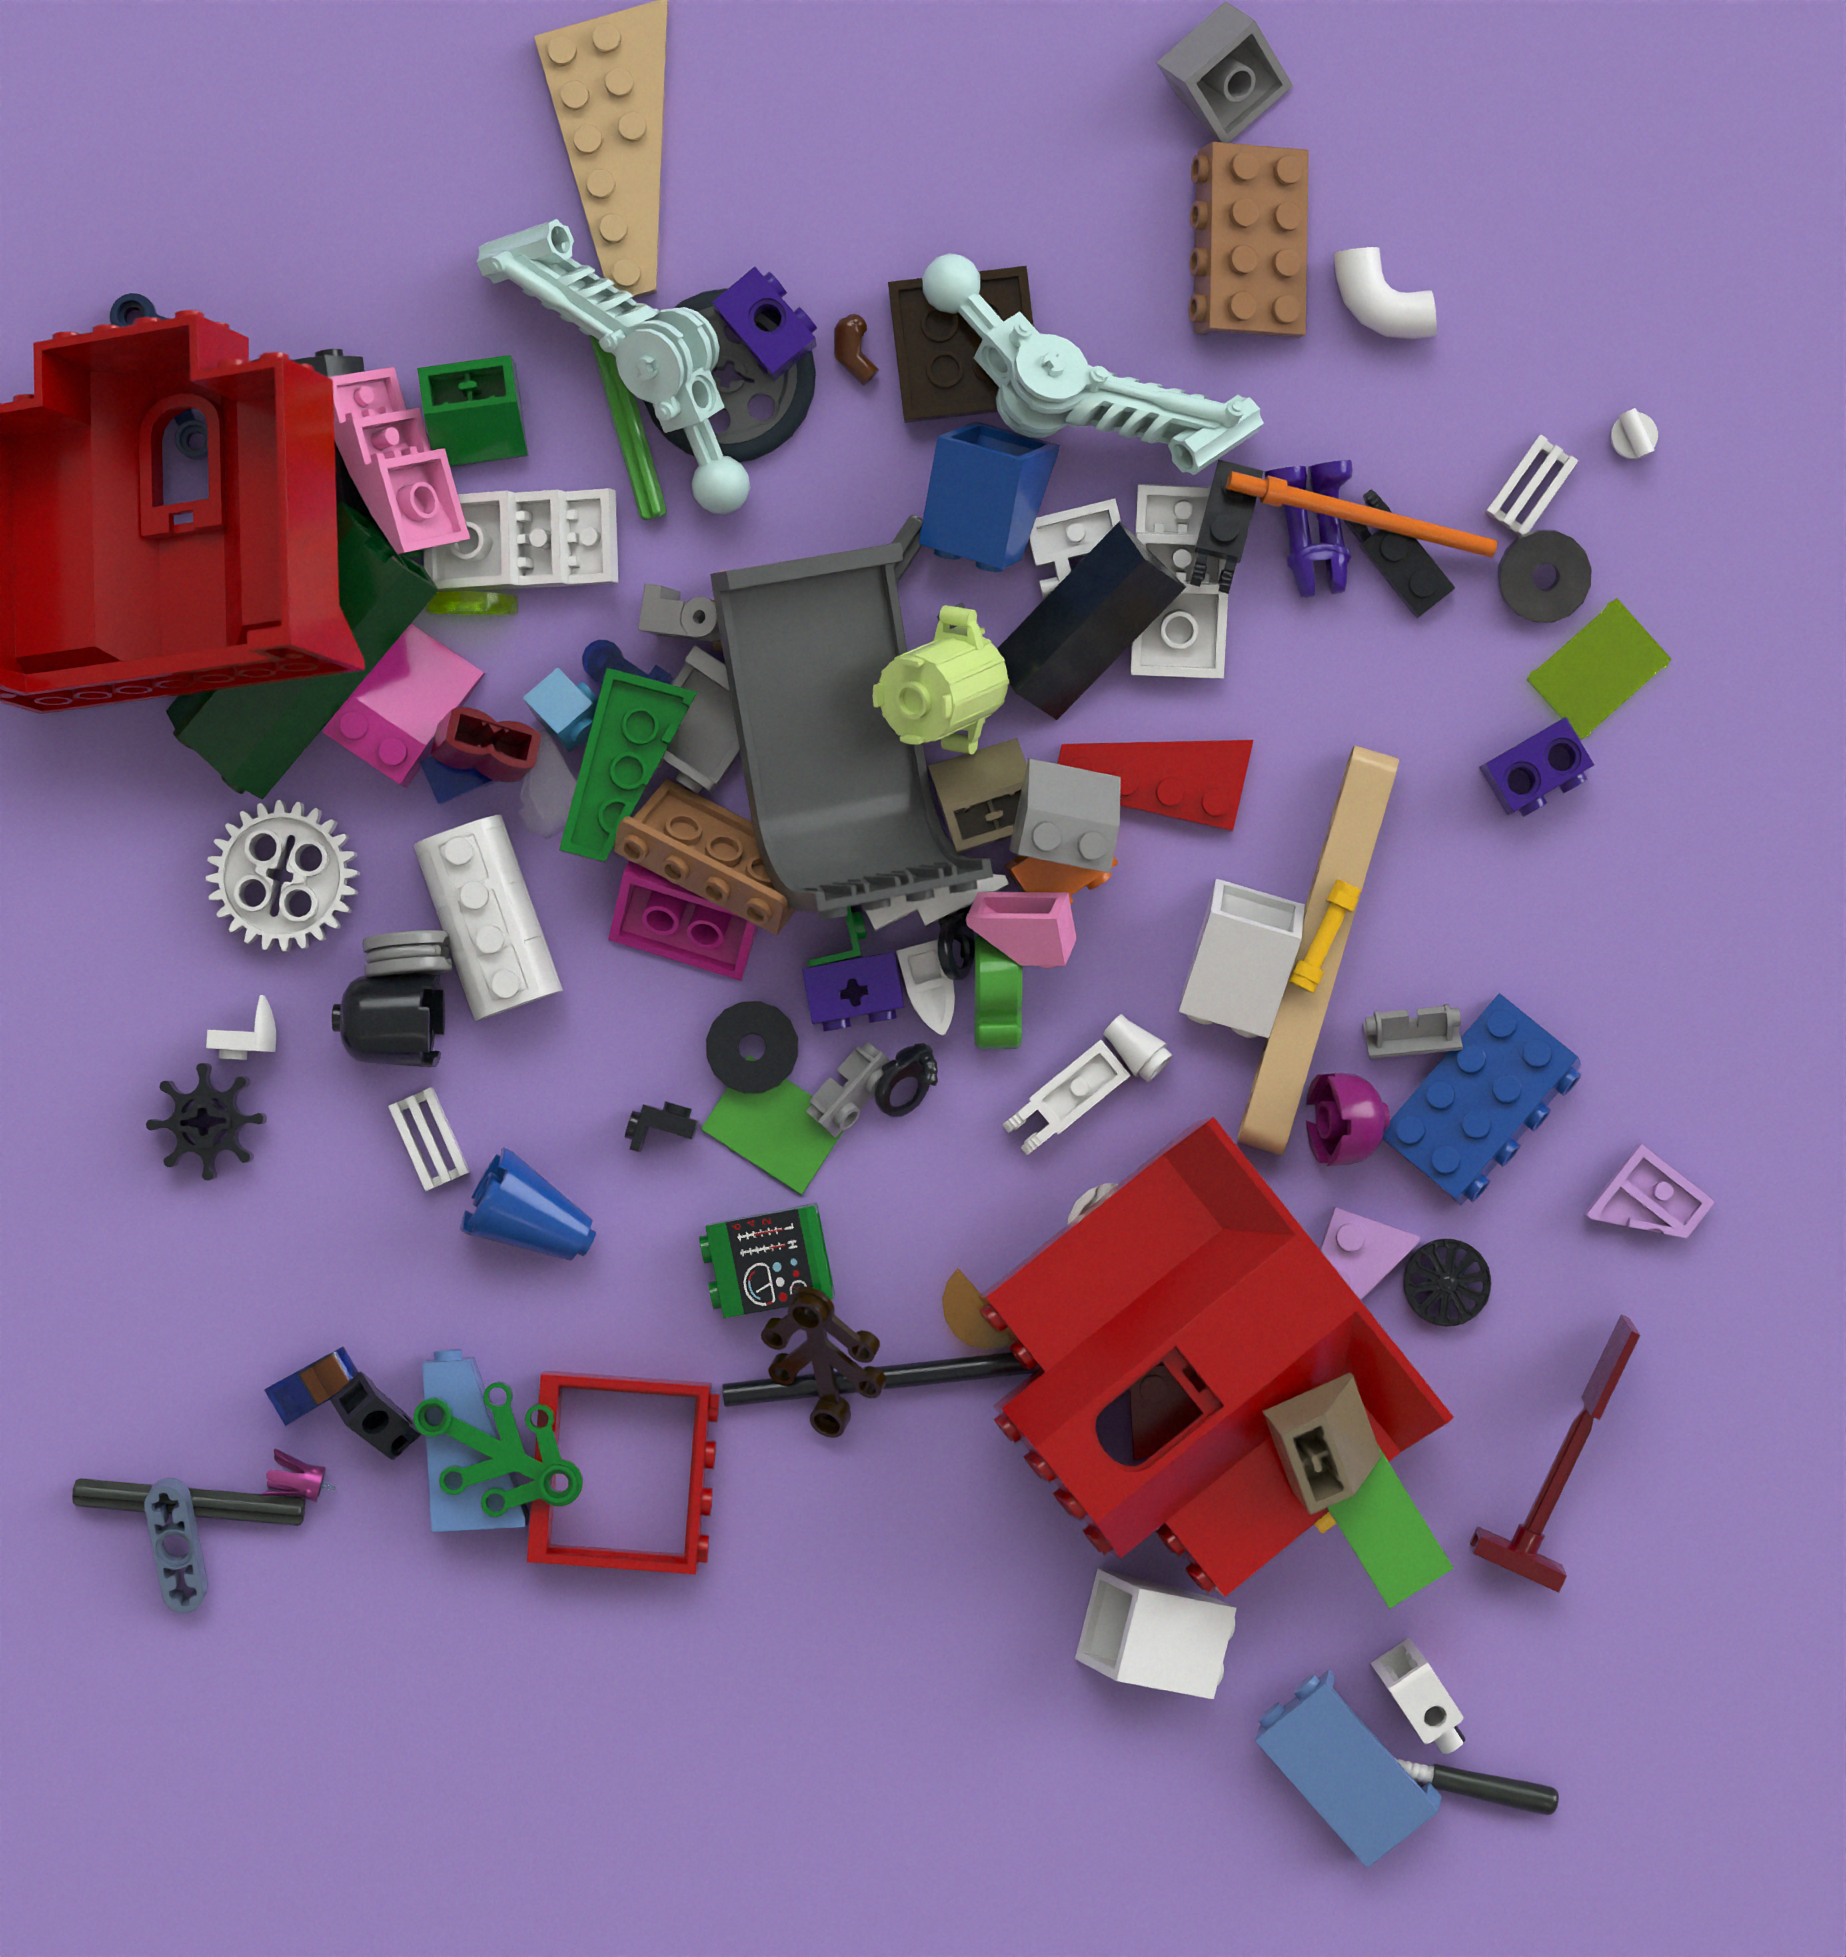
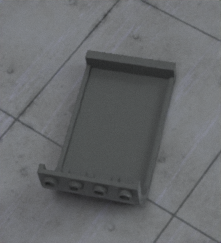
[710,542,993,919]

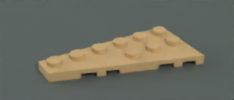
[534,0,668,300]

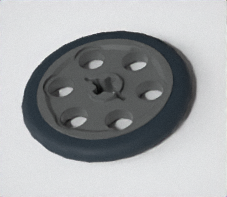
[643,288,816,462]

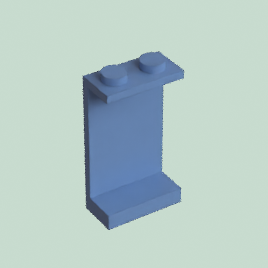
[1255,1669,1442,1868]

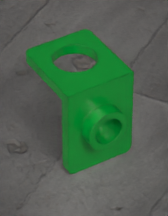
[808,906,867,967]

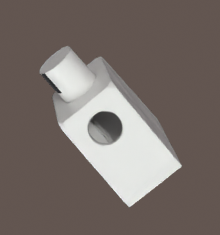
[1370,1638,1465,1754]

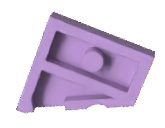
[1584,1144,1715,1239]
[1320,1207,1421,1300]

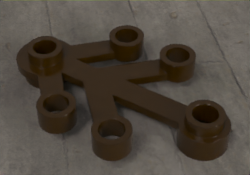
[761,1287,887,1438]

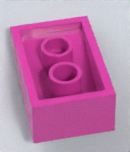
[322,624,485,788]

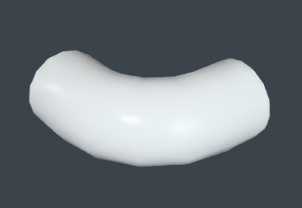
[1334,247,1437,339]

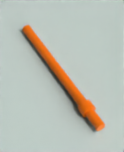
[1226,471,1497,558]

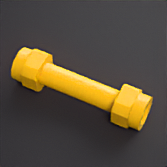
[1288,879,1362,993]

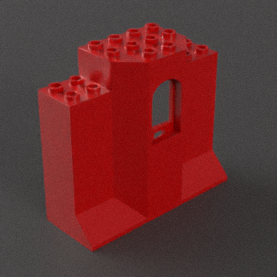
[0,310,365,714]
[978,1117,1454,1597]

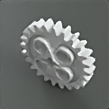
[206,800,360,952]

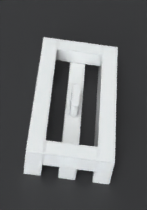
[1485,434,1579,536]
[388,1087,470,1191]

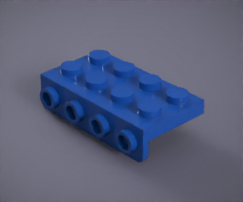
[1382,993,1581,1205]

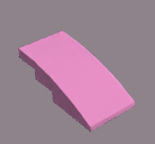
[329,367,470,555]

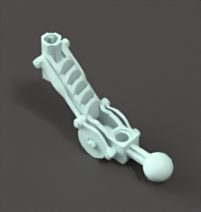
[477,219,751,515]
[922,253,1264,475]

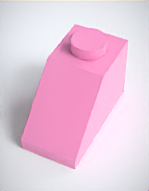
[966,892,1077,968]

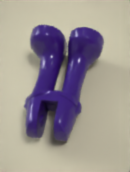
[1264,460,1353,598]

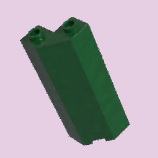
[166,501,439,800]

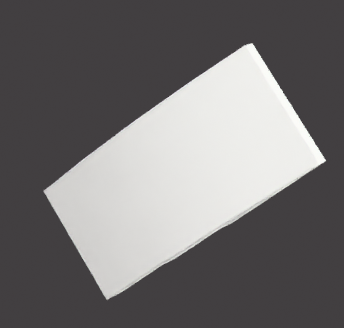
[1130,484,1228,679]
[424,488,618,591]

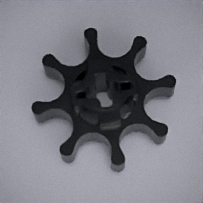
[146,1063,267,1181]

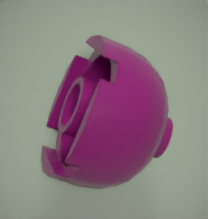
[1306,1073,1390,1166]

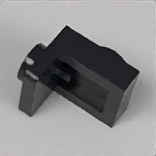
[625,1101,699,1152]

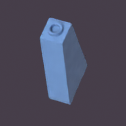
[422,1349,530,1532]

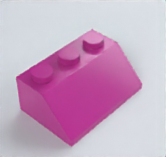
[608,860,759,981]

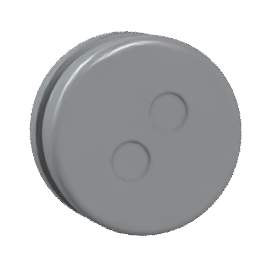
[362,930,452,977]

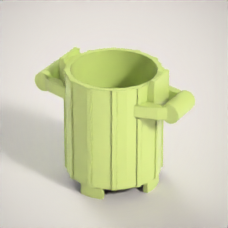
[872,605,1009,755]

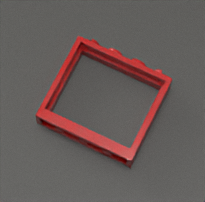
[527,1371,720,1575]

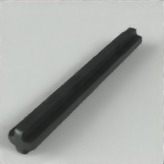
[72,1478,305,1526]

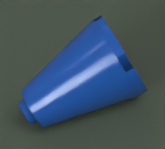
[460,1147,596,1261]

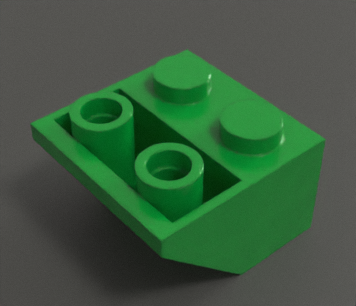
[417,355,529,467]

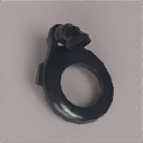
[937,906,975,980]
[875,1043,938,1117]

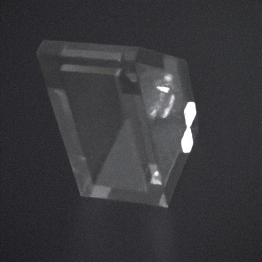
[518,729,577,840]

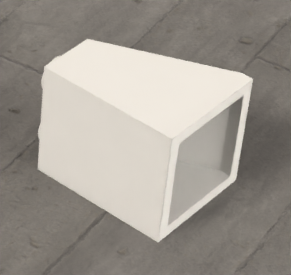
[1179,879,1305,1039]
[1075,1569,1237,1699]

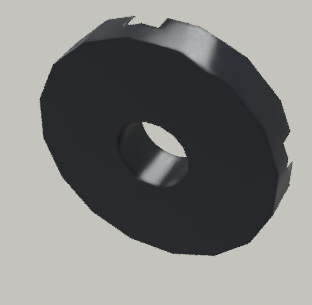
[1497,530,1592,623]
[706,1001,798,1094]

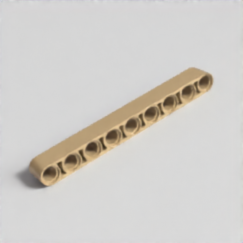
[1237,745,1399,1156]

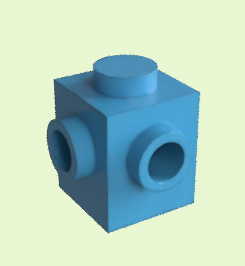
[523,668,598,752]

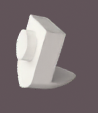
[206,995,277,1060]

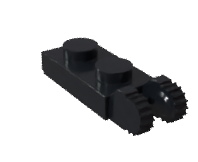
[1190,459,1264,594]
[1343,489,1455,618]

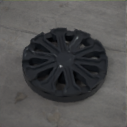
[1403,1239,1492,1327]

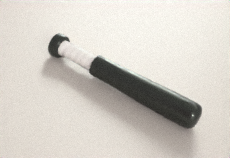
[1395,1758,1559,1815]

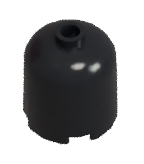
[332,974,445,1067]

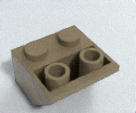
[928,738,1027,854]
[1263,1373,1381,1515]

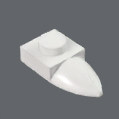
[896,939,955,1035]

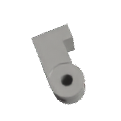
[638,584,721,642]

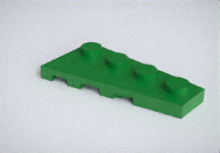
[559,668,698,863]

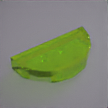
[425,591,518,616]

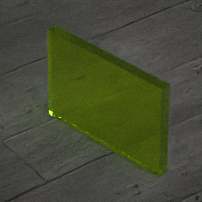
[1526,598,1672,740]

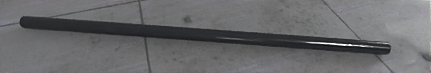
[722,1313,1372,1407]

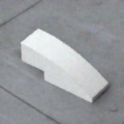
[866,874,1009,931]

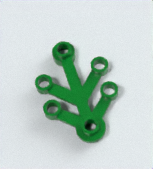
[413,1382,583,1517]

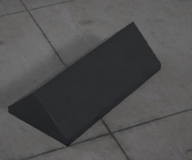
[997,521,1186,720]

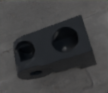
[330,1371,422,1460]

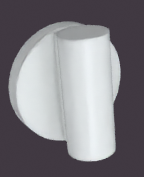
[1610,408,1658,459]

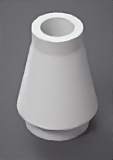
[1103,1014,1173,1082]

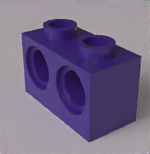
[1479,717,1594,817]

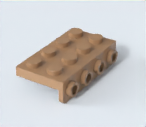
[1188,142,1309,338]
[613,779,796,935]

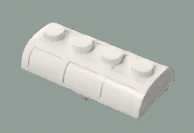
[413,815,563,1022]

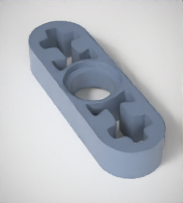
[144,1478,208,1613]

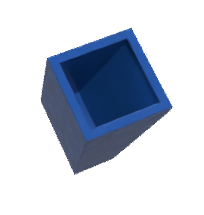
[919,421,1060,572]

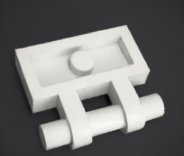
[1029,498,1121,599]

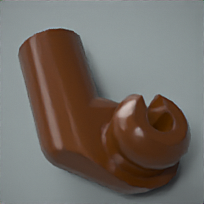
[834,314,879,386]

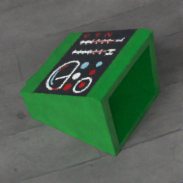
[699,1202,835,1318]

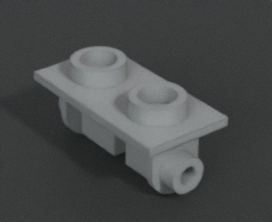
[1363,1004,1463,1059]
[806,1042,890,1138]

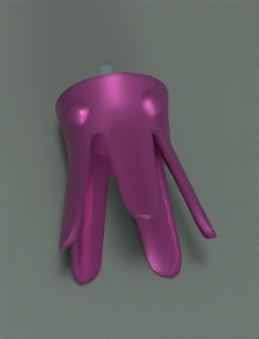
[262,1448,335,1503]

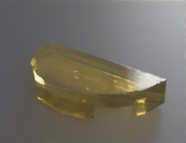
[942,1267,1013,1349]

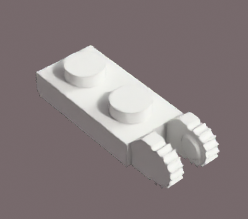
[1002,1039,1131,1155]

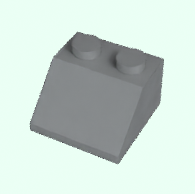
[1156,1,1293,143]
[1009,758,1121,873]

